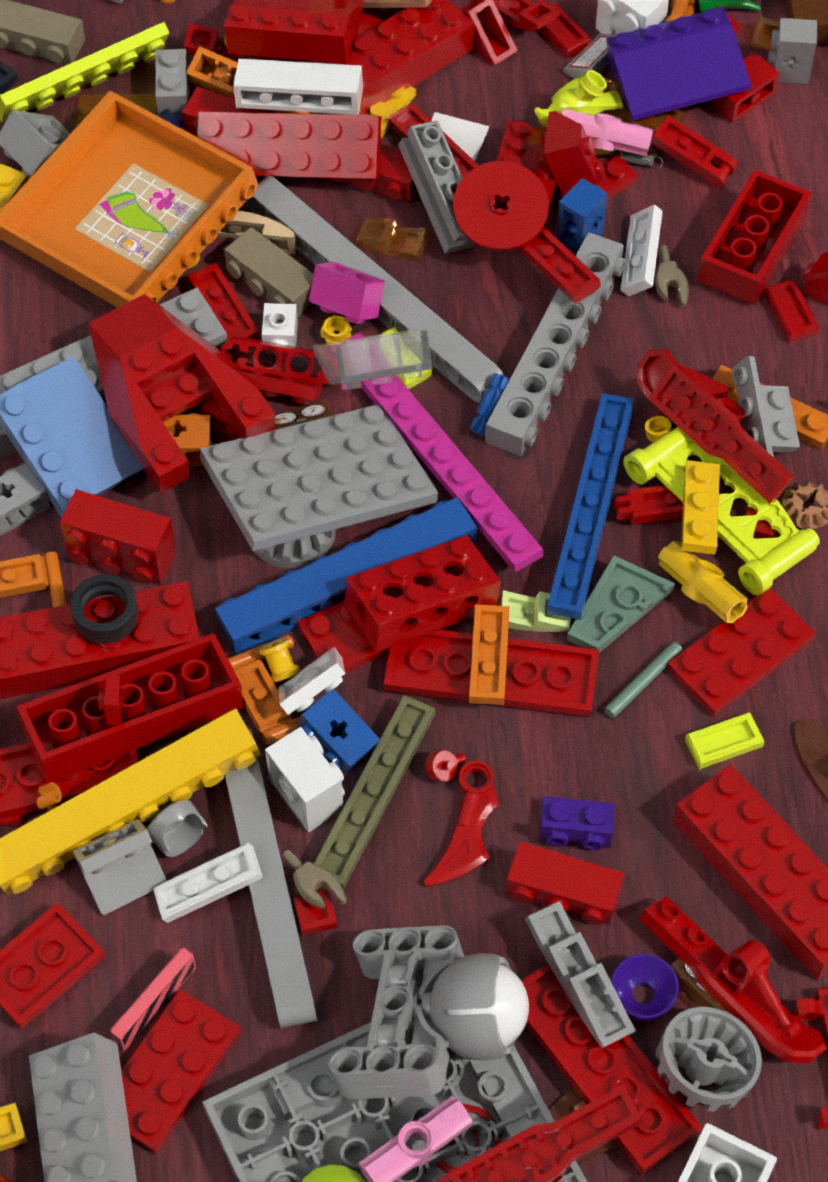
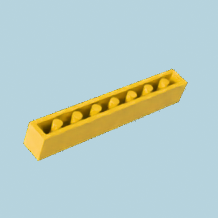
[0,709,261,895]

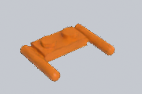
[0,552,66,607]
[228,635,301,745]

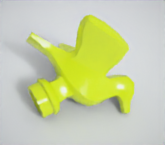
[534,70,623,156]

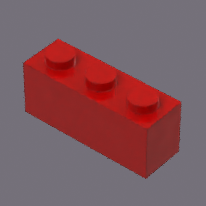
[506,841,625,925]

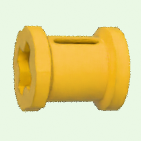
[259,638,300,682]

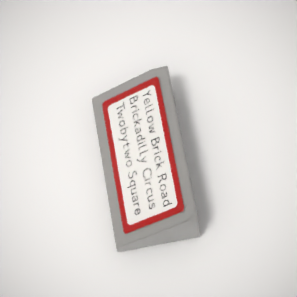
[563,33,616,79]

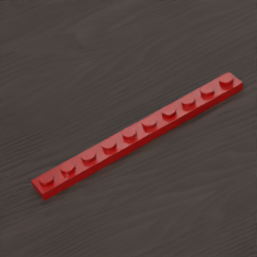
[388,102,601,304]

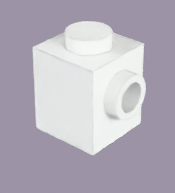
[262,303,298,355]

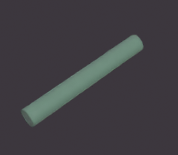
[604,641,683,719]

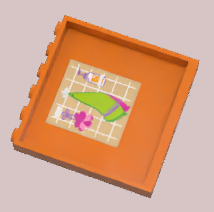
[0,91,259,308]

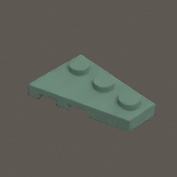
[567,555,675,653]

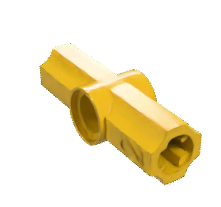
[658,541,748,623]

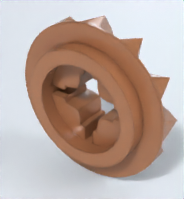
[781,480,828,529]

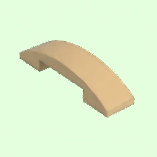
[217,211,296,255]

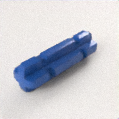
[470,373,509,436]

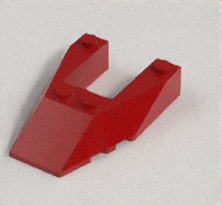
[88,294,275,494]

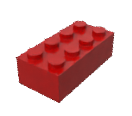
[698,169,812,305]

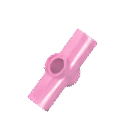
[561,108,653,156]
[358,1096,473,1182]

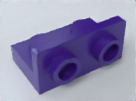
[539,796,615,850]

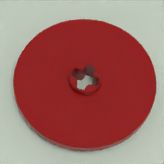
[453,161,549,251]

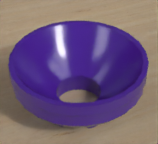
[611,954,679,1022]

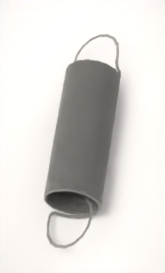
[612,149,663,168]

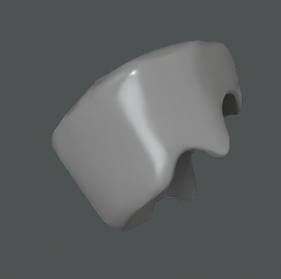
[146,800,208,857]

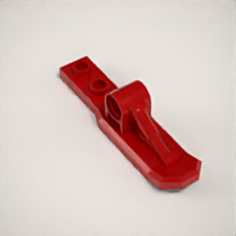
[637,349,794,503]
[639,896,826,1064]
[436,1084,645,1182]

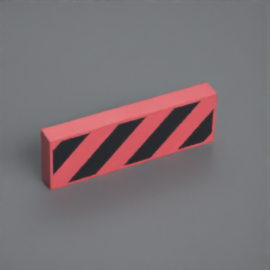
[110,947,196,1051]

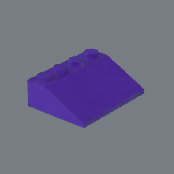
[606,7,751,121]

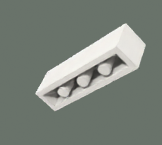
[233,59,363,115]

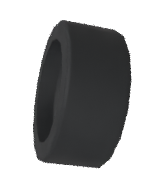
[70,574,139,644]

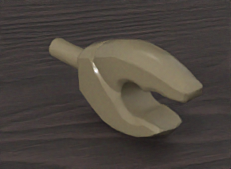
[654,245,689,307]
[283,850,347,908]

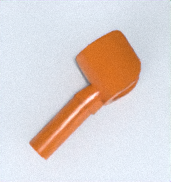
[37,782,62,811]

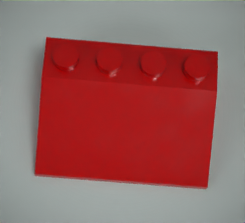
[224,0,365,64]

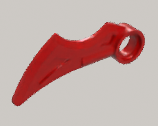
[424,760,499,887]

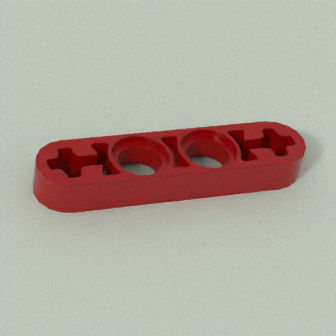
[221,337,346,385]

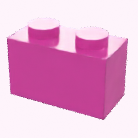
[309,262,385,324]

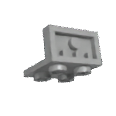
[72,819,167,915]

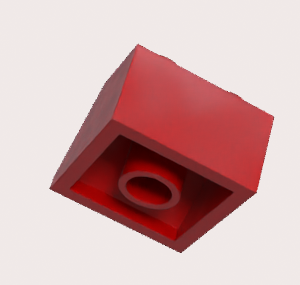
[544,111,605,197]

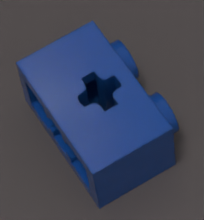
[556,178,607,254]
[297,689,380,775]

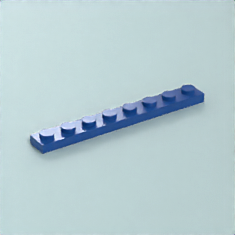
[547,393,634,620]

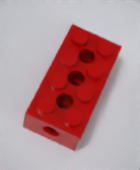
[344,535,501,652]

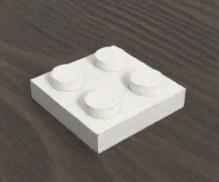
[278,647,345,715]

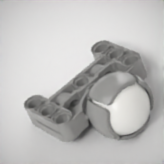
[329,925,529,1099]

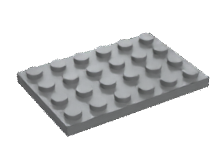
[199,405,438,551]

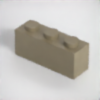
[0,0,85,65]
[224,227,314,318]

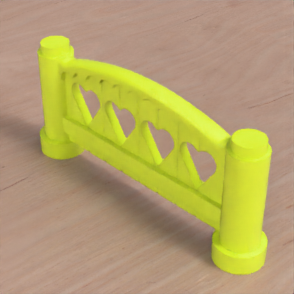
[623,427,820,595]

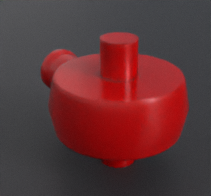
[425,749,466,783]

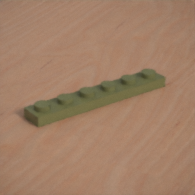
[314,695,436,890]

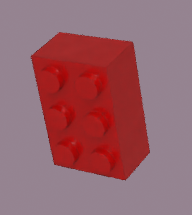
[60,489,176,585]

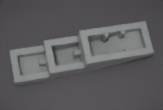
[525,901,635,1048]

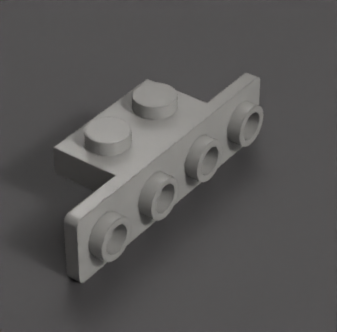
[732,356,800,457]

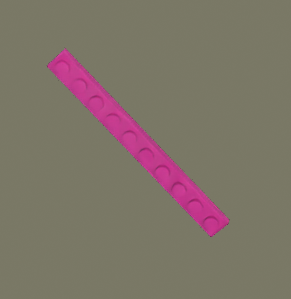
[333,332,543,573]

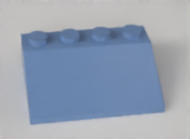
[0,356,144,518]

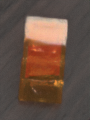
[356,217,429,260]

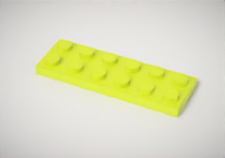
[0,22,170,123]

